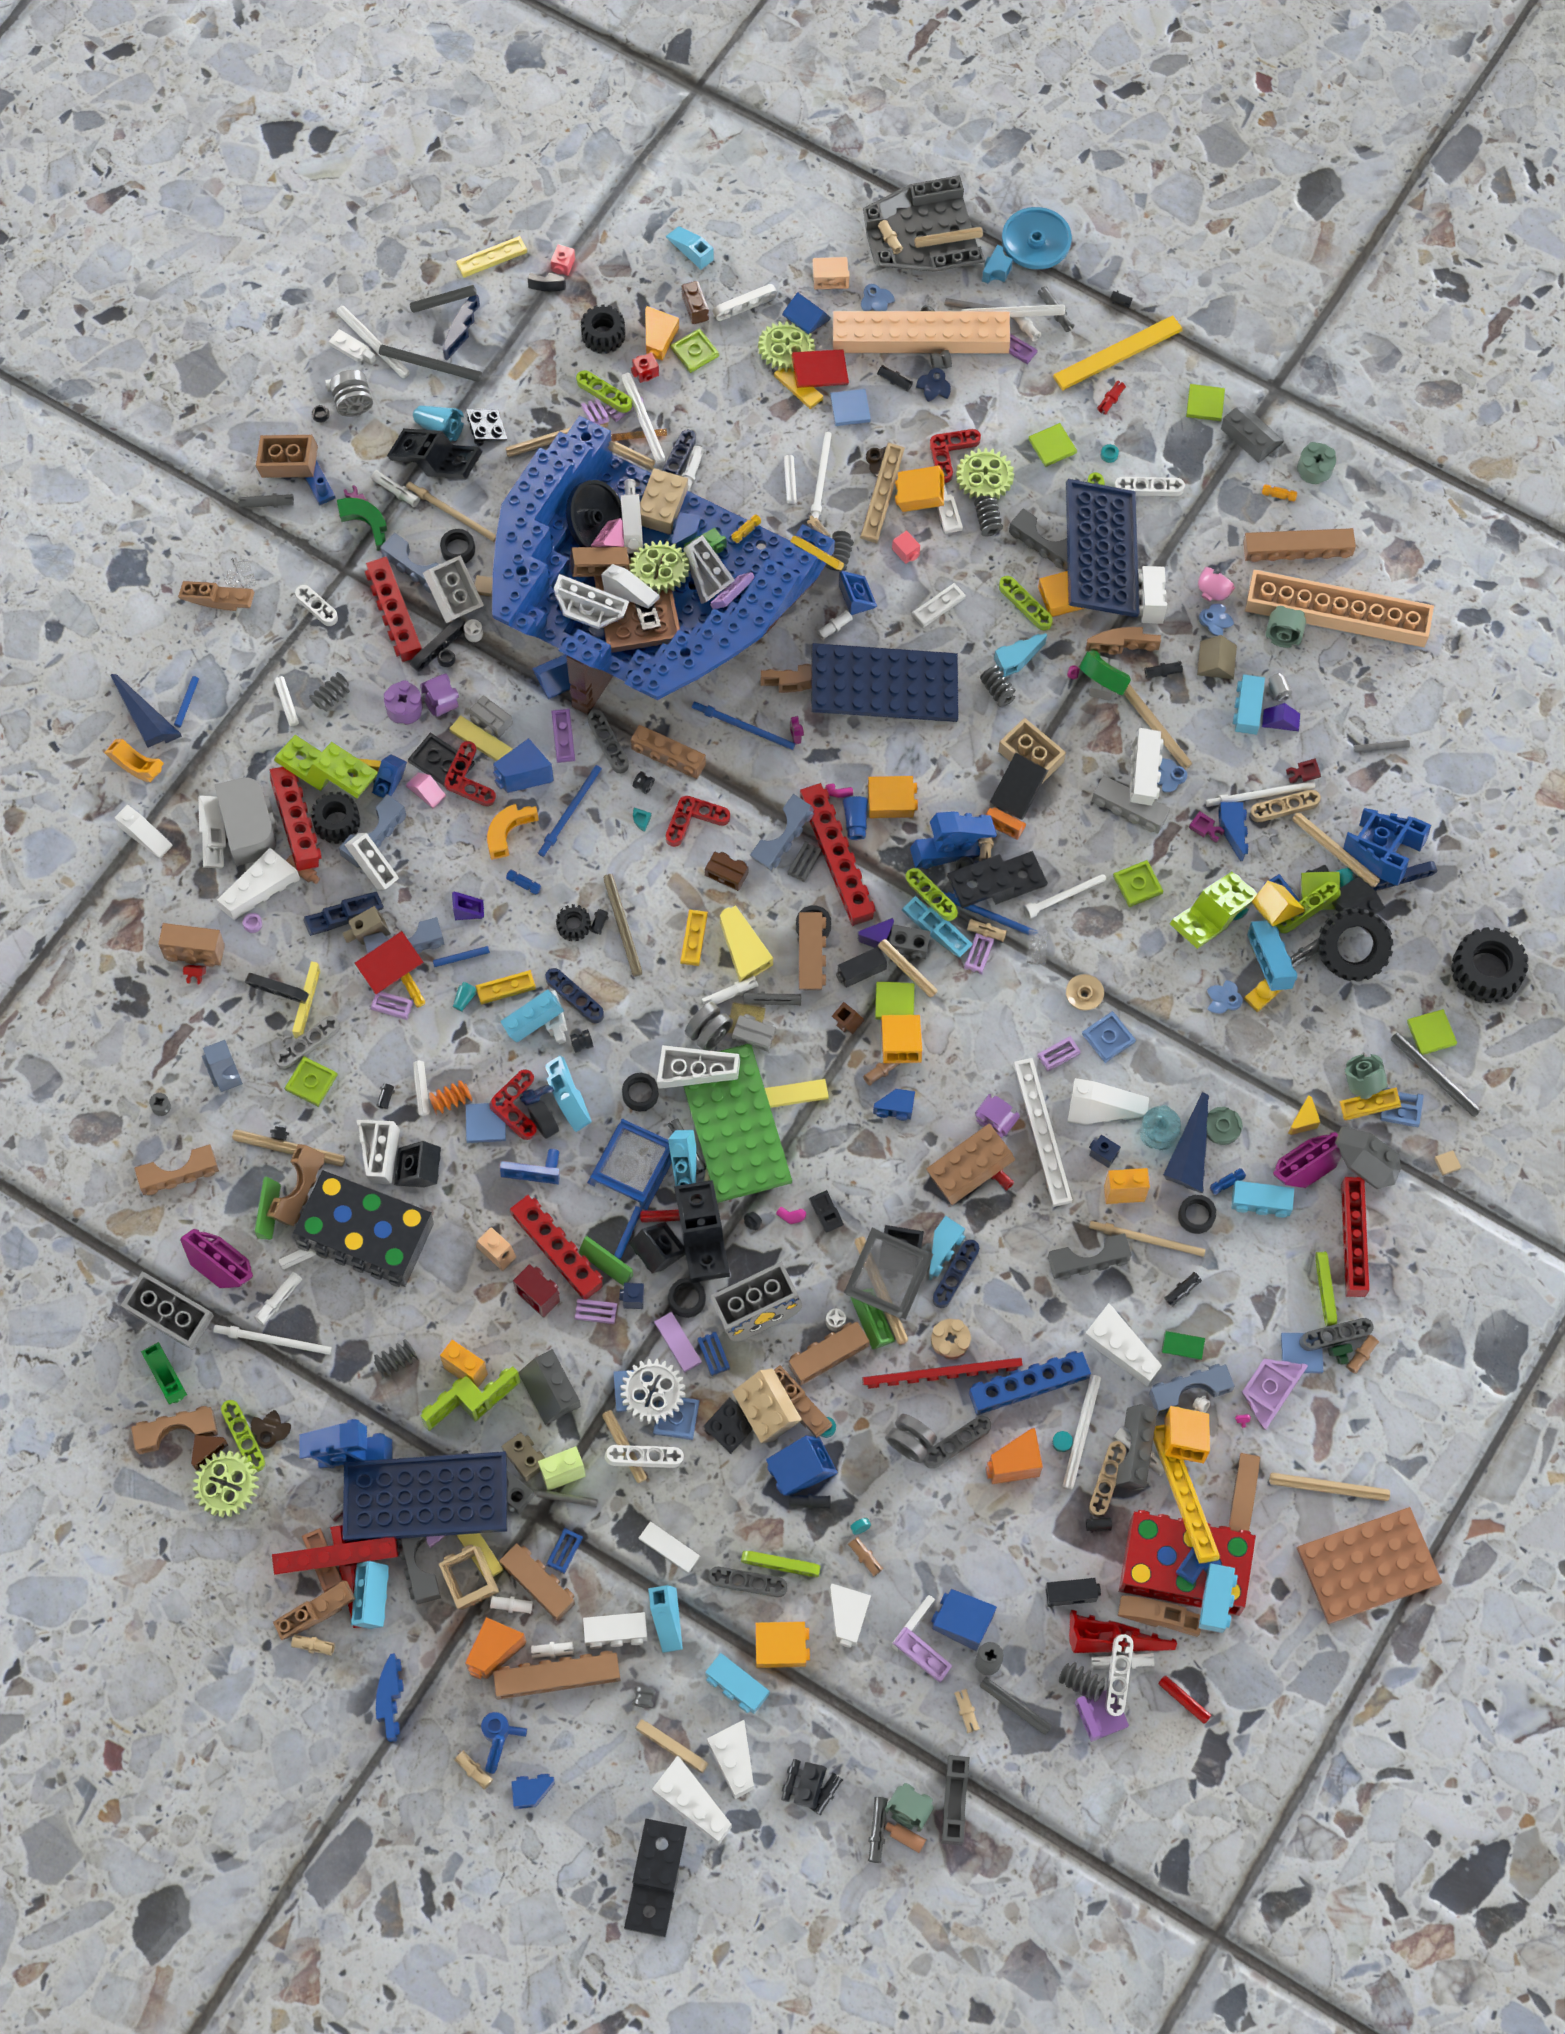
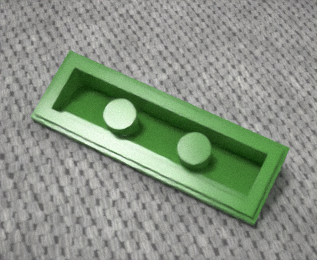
[255,1177,281,1240]
[579,1236,633,1286]
[851,1288,895,1349]

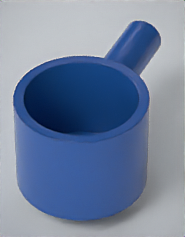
[481,1712,527,1742]

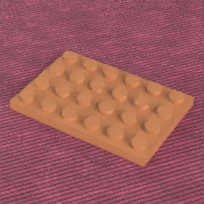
[594,555,680,653]
[1297,1507,1443,1624]

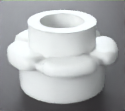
[1193,1396,1210,1413]

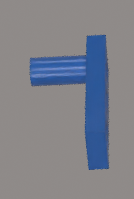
[304,460,336,506]
[500,1149,560,1185]

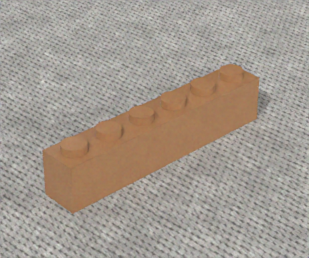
[1243,528,1356,562]
[493,1651,621,1700]

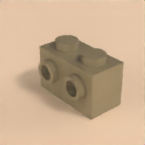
[501,1432,545,1482]

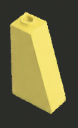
[720,905,773,982]

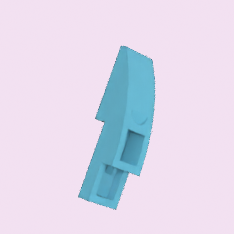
[545,1056,592,1132]

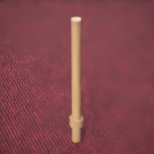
[406,482,496,542]
[1089,1221,1206,1257]

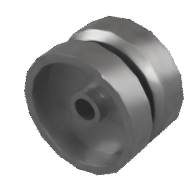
[685,1002,733,1051]
[885,1413,937,1463]

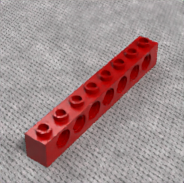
[800,783,876,926]

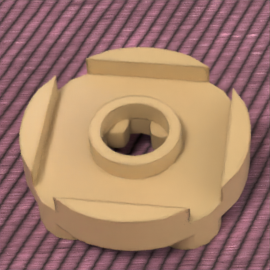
[931,1319,971,1359]

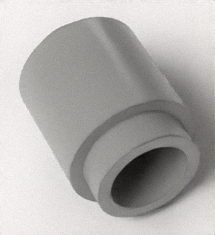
[1268,673,1292,702]

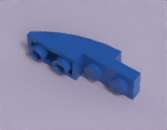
[376,1653,404,1742]

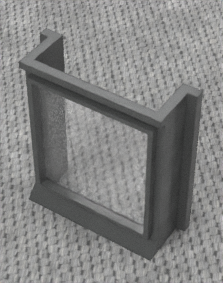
[844,1227,934,1320]

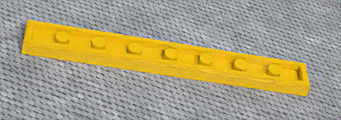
[1053,315,1182,391]
[1153,1424,1220,1564]

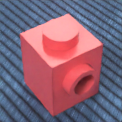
[551,245,575,276]
[892,530,920,564]

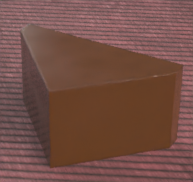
[191,1435,228,1471]

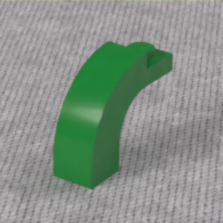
[337,498,388,551]
[1079,649,1131,696]
[141,1342,187,1405]

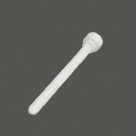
[1023,874,1106,919]

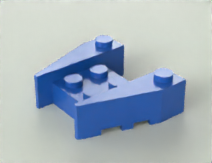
[1343,808,1432,886]
[910,811,997,869]
[299,1419,393,1468]

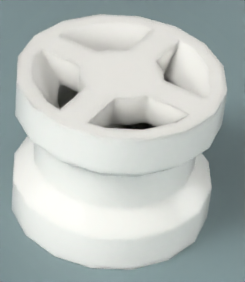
[464,619,483,642]
[826,1308,846,1332]

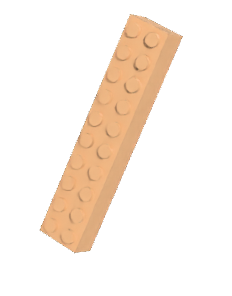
[833,311,1010,353]
[1245,570,1434,648]

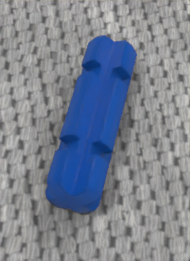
[506,869,541,894]
[1210,1168,1246,1195]
[485,1734,505,1774]

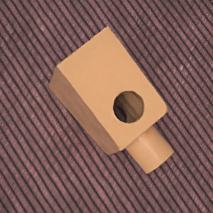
[476,1228,517,1271]

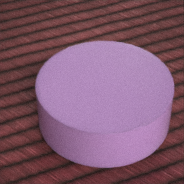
[243,913,262,933]

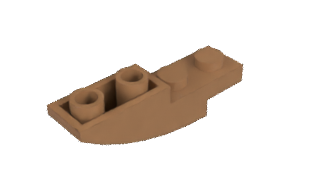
[178,581,255,611]
[1085,627,1161,655]
[761,664,811,693]
[774,1365,832,1438]
[273,1581,355,1640]
[1117,1595,1201,1637]

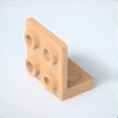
[812,257,849,290]

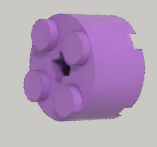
[420,673,459,717]
[384,680,423,725]
[975,1094,1020,1138]

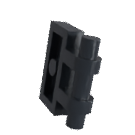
[781,1759,827,1809]

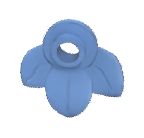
[861,284,895,311]
[1199,604,1234,636]
[1157,758,1187,792]
[1207,980,1243,1014]

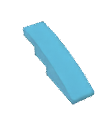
[902,896,973,958]

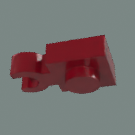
[1286,758,1321,783]

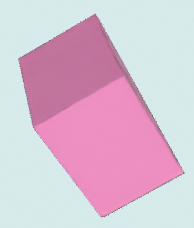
[591,518,624,547]
[406,772,446,808]

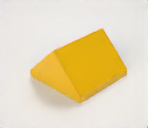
[1252,881,1305,927]

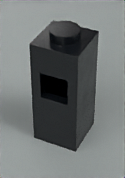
[836,947,887,988]
[1045,1578,1101,1607]

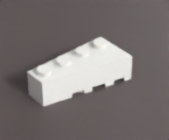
[1130,728,1163,806]
[217,848,300,920]
[657,1045,740,1089]
[1083,1303,1162,1387]
[652,1756,732,1845]

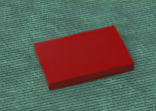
[791,349,849,388]
[354,931,424,995]

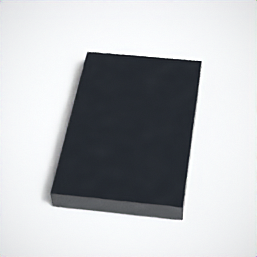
[408,732,475,787]
[990,753,1049,820]

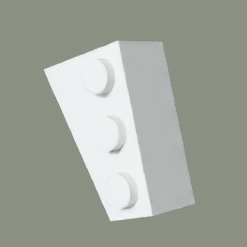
[683,535,735,604]
[1138,566,1167,624]

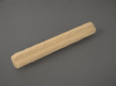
[914,227,983,248]
[608,441,655,469]
[878,939,937,997]
[602,1410,647,1483]

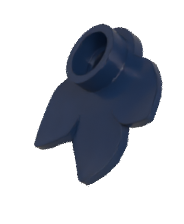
[916,368,951,402]
[520,1085,554,1106]

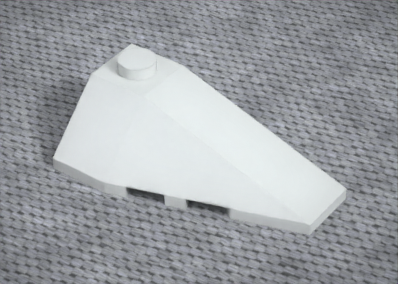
[1067,1078,1149,1125]

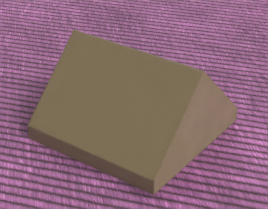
[1197,635,1237,680]

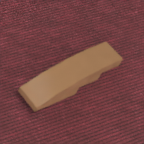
[1229,1453,1260,1532]

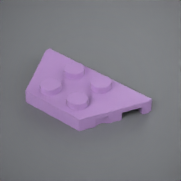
[1242,1359,1308,1430]

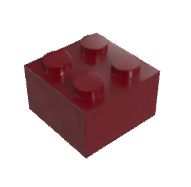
[513,1264,560,1318]

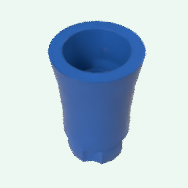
[842,796,868,840]

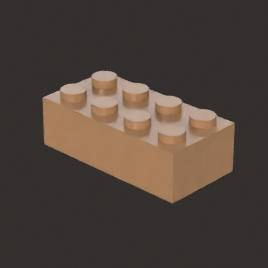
[926,1123,1015,1205]

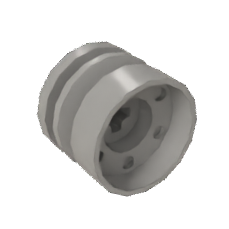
[330,370,373,417]

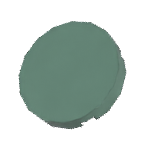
[1207,1107,1243,1145]

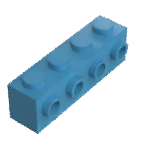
[1247,920,1297,991]

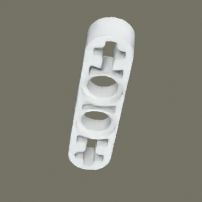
[713,284,778,321]
[1114,477,1185,496]
[605,1445,684,1468]
[1105,1634,1133,1716]

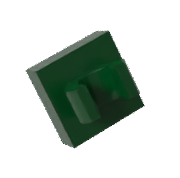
[1327,1343,1353,1365]

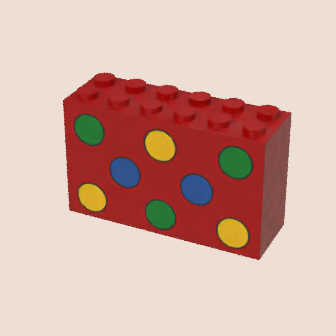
[1118,1510,1256,1616]

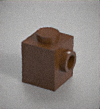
[832,1002,864,1035]

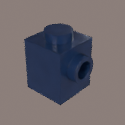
[1089,1134,1121,1168]
[619,1283,645,1309]

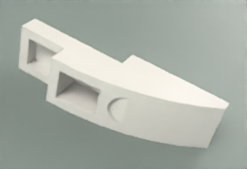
[198,796,226,869]

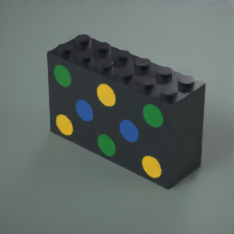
[293,1170,434,1287]

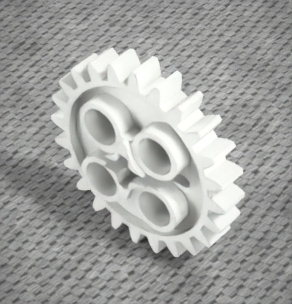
[621,1359,685,1424]

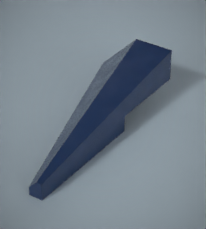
[110,674,182,748]
[1163,1092,1209,1194]

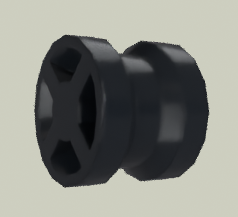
[632,771,655,794]

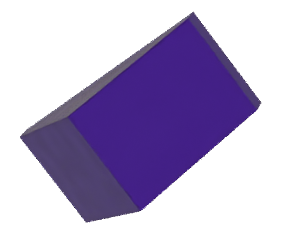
[1262,703,1300,732]
[452,891,484,921]
[857,918,894,950]

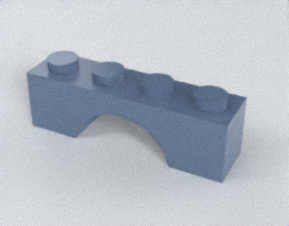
[380,532,439,593]
[339,794,406,868]
[750,794,814,871]
[363,917,445,954]
[202,1040,243,1092]
[1149,1364,1235,1416]

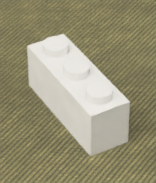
[345,833,399,890]
[583,1612,647,1649]

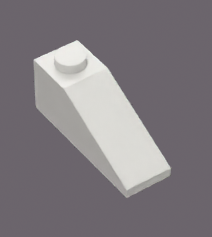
[621,494,643,554]
[601,564,660,608]
[115,805,173,859]

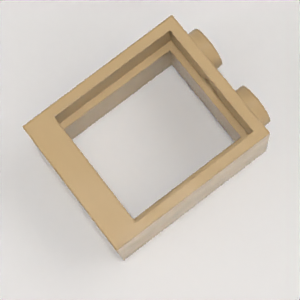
[439,1545,499,1610]

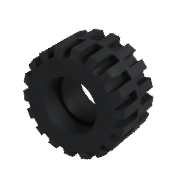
[581,304,625,354]
[311,792,360,844]

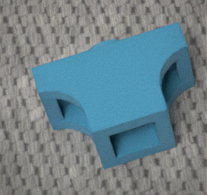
[982,245,1013,284]

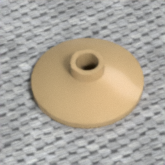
[1066,974,1104,1010]

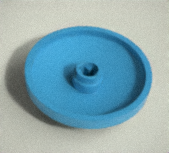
[1002,207,1072,269]

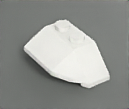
[553,574,629,629]

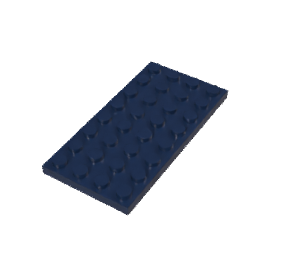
[1066,479,1140,618]
[811,643,958,722]
[343,1451,507,1542]

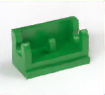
[1161,1331,1205,1360]

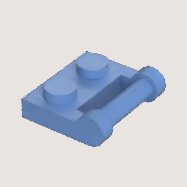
[1380,1088,1424,1128]

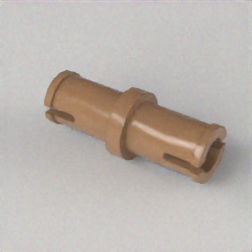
[863,1062,901,1086]
[1346,1335,1379,1374]
[848,1537,884,1577]

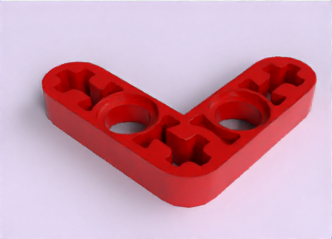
[930,429,981,483]
[444,741,496,807]
[666,796,730,847]
[490,1069,537,1140]

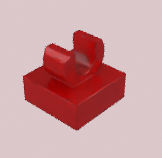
[183,964,206,984]

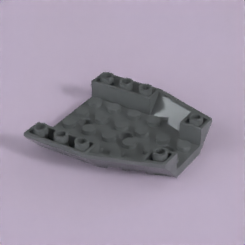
[863,175,985,272]

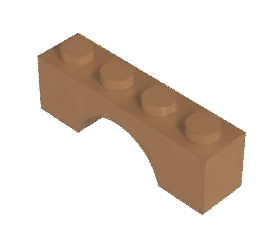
[134,1144,219,1195]
[266,1144,325,1226]
[131,1406,218,1455]

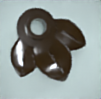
[866,447,886,477]
[250,1410,291,1449]

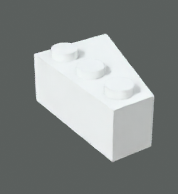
[357,1120,400,1185]
[707,1720,754,1799]

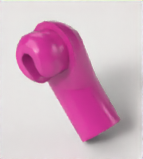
[825,783,853,798]
[776,1206,806,1224]

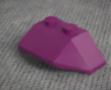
[1273,1132,1342,1188]
[180,1229,253,1288]

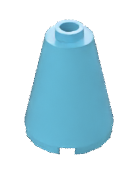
[413,406,464,442]

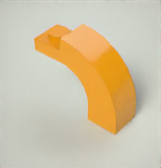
[104,739,164,783]
[487,804,539,860]

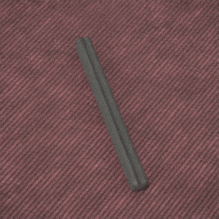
[379,344,482,382]
[1391,1033,1481,1117]

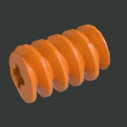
[429,1080,473,1115]

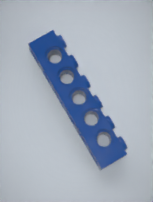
[969,1351,1091,1415]

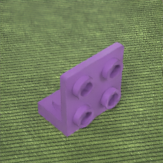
[1075,1690,1129,1742]

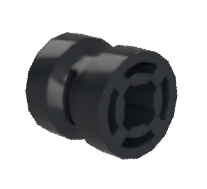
[569,1029,594,1053]

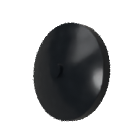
[566,480,622,547]

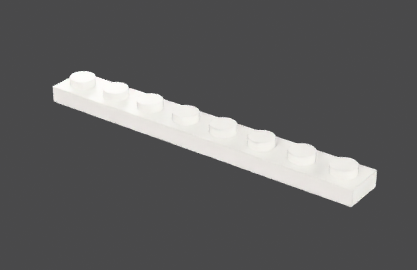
[1013,1058,1072,1207]

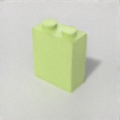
[538,1446,586,1491]

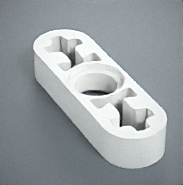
[295,585,338,626]

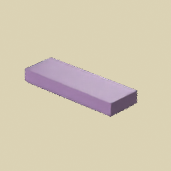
[710,572,754,609]
[654,1312,702,1373]
[892,1627,952,1682]

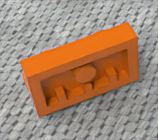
[986,808,1026,840]

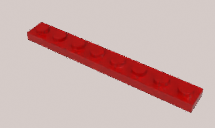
[862,1358,1023,1389]

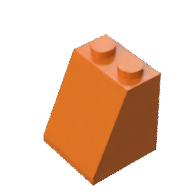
[986,1428,1043,1484]
[465,1617,527,1680]

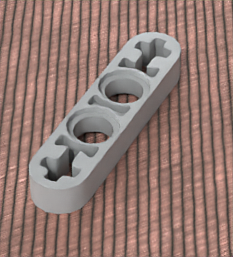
[275,1016,340,1070]

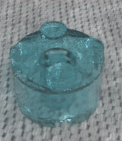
[1140,1105,1181,1150]

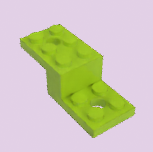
[274,735,378,799]
[1170,871,1257,949]
[420,1366,520,1431]

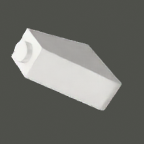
[830,1584,871,1648]

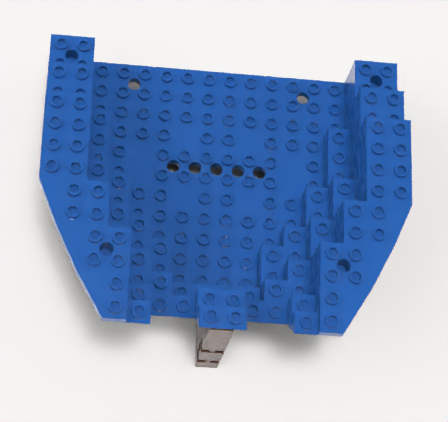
[492,415,835,715]

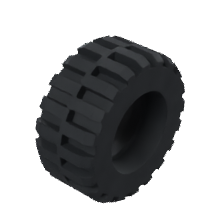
[1317,907,1394,982]
[1451,927,1529,1003]

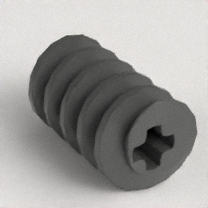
[974,496,1003,537]
[826,531,854,571]
[980,665,1016,707]
[309,672,350,712]
[374,1339,418,1379]
[975,1642,1004,1676]
[1059,1662,1106,1702]

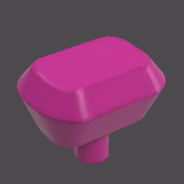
[1067,665,1080,679]
[1235,1414,1251,1428]

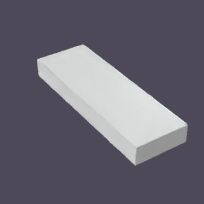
[912,583,966,628]
[639,1521,700,1574]
[892,1595,935,1652]

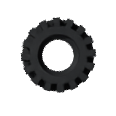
[556,904,591,941]

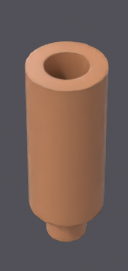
[286,854,320,884]
[885,1822,926,1853]

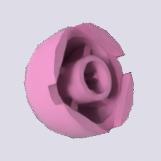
[1198,567,1235,602]

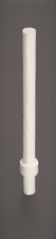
[810,432,832,518]
[1205,781,1315,807]
[214,1325,332,1355]

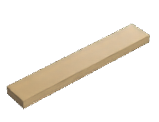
[860,442,905,543]

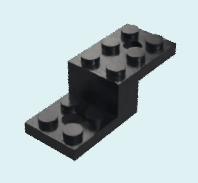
[387,428,483,480]
[947,851,1048,908]
[674,1180,730,1283]
[624,1818,687,1938]

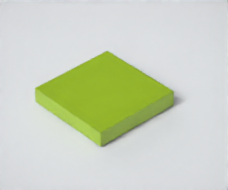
[670,328,719,373]
[1186,384,1225,421]
[1028,423,1077,467]
[1113,860,1164,907]
[1301,872,1340,910]
[875,982,915,1020]
[1407,1009,1457,1055]
[284,1056,338,1107]

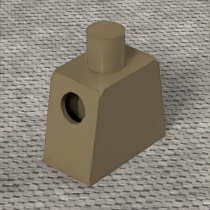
[342,906,391,945]

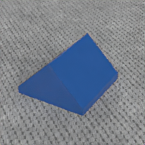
[782,292,831,335]
[838,571,877,615]
[532,654,571,699]

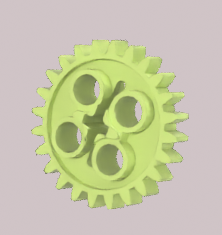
[758,321,815,372]
[956,448,1014,500]
[629,540,690,594]
[193,1451,259,1517]

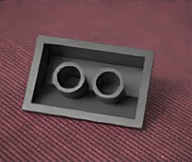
[1221,407,1284,463]
[518,1349,581,1425]

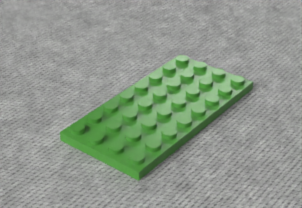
[683,1044,792,1203]

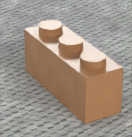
[570,547,629,577]

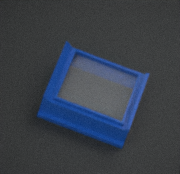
[587,1119,672,1211]

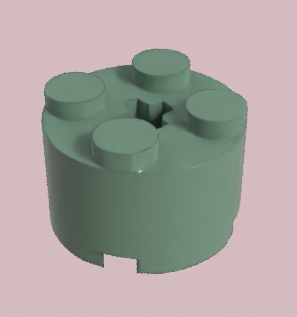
[1297,442,1336,484]
[1266,605,1306,648]
[1345,1054,1388,1099]
[885,1783,934,1832]

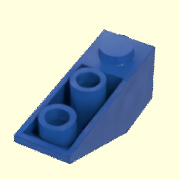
[1218,802,1248,861]

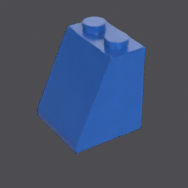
[493,738,554,793]
[766,1435,838,1496]
[931,1589,997,1651]

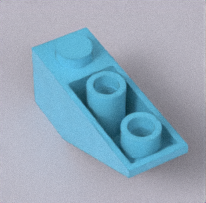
[666,226,714,270]
[994,633,1047,677]
[668,1130,696,1186]
[929,1216,966,1280]
[648,1585,683,1653]

